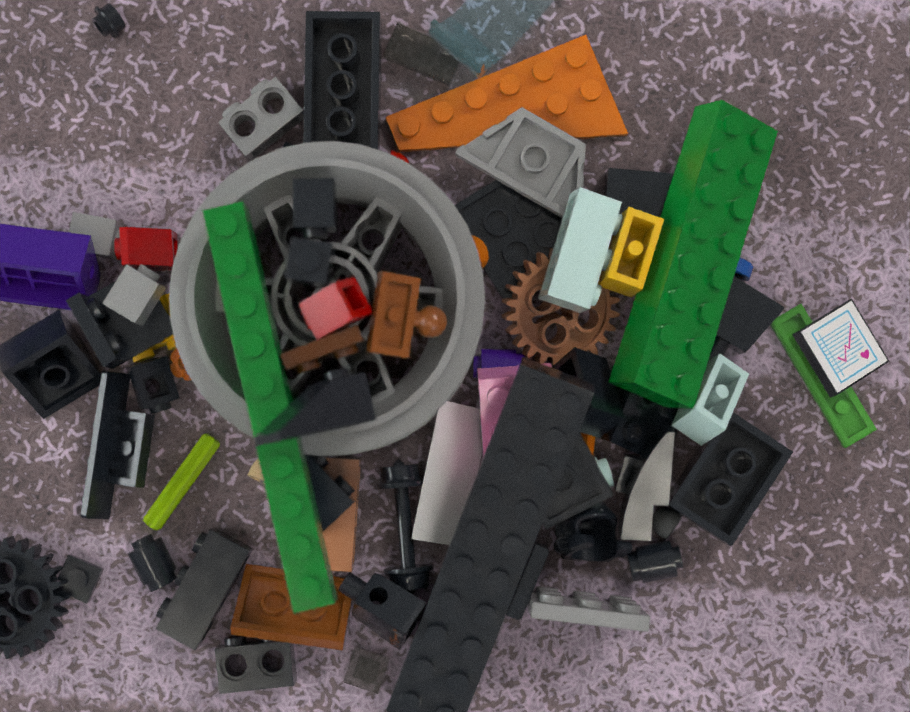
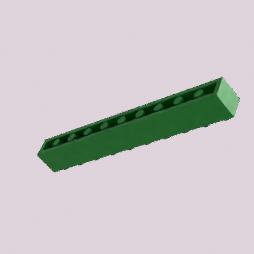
[202,201,338,613]

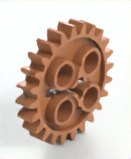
[501,248,620,366]

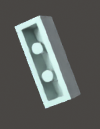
[538,187,623,313]

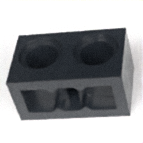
[215,636,297,694]

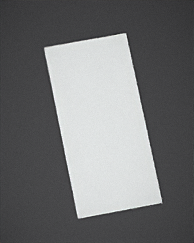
[411,401,482,545]

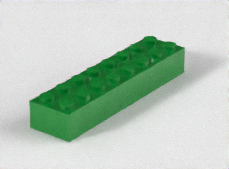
[609,100,778,409]

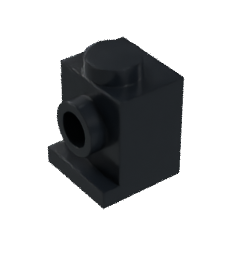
[126,356,180,414]

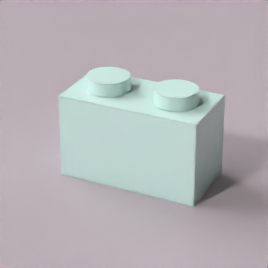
[672,353,749,446]

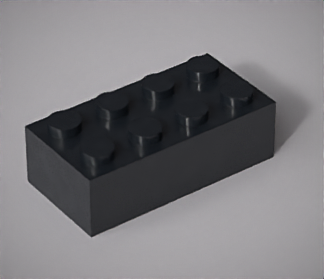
[303,11,382,150]

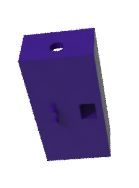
[0,224,101,310]

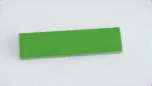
[770,304,877,448]

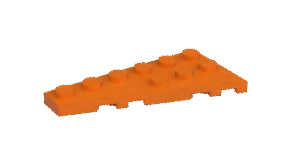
[385,35,628,152]

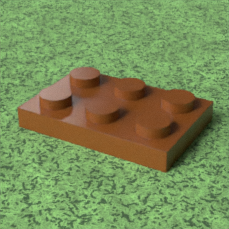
[231,564,352,651]

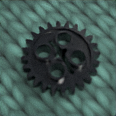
[0,536,70,659]

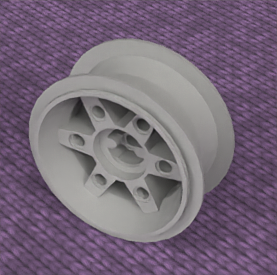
[169,141,485,456]

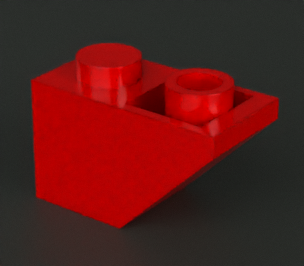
[114,227,178,271]

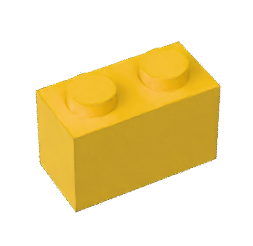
[598,207,664,298]

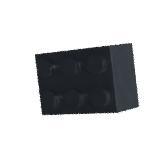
[668,412,793,546]

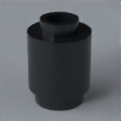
[128,534,177,592]
[627,540,683,583]

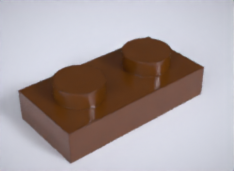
[280,325,364,374]

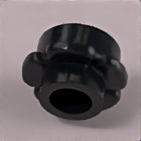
[92,3,126,38]

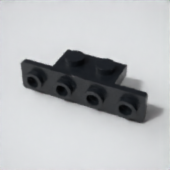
[81,370,155,519]

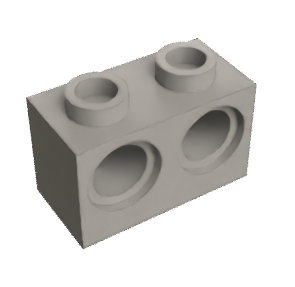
[218,76,304,162]

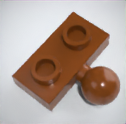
[366,271,447,358]

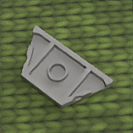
[455,107,586,218]

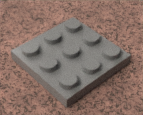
[527,586,650,632]

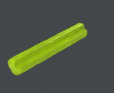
[143,434,220,530]

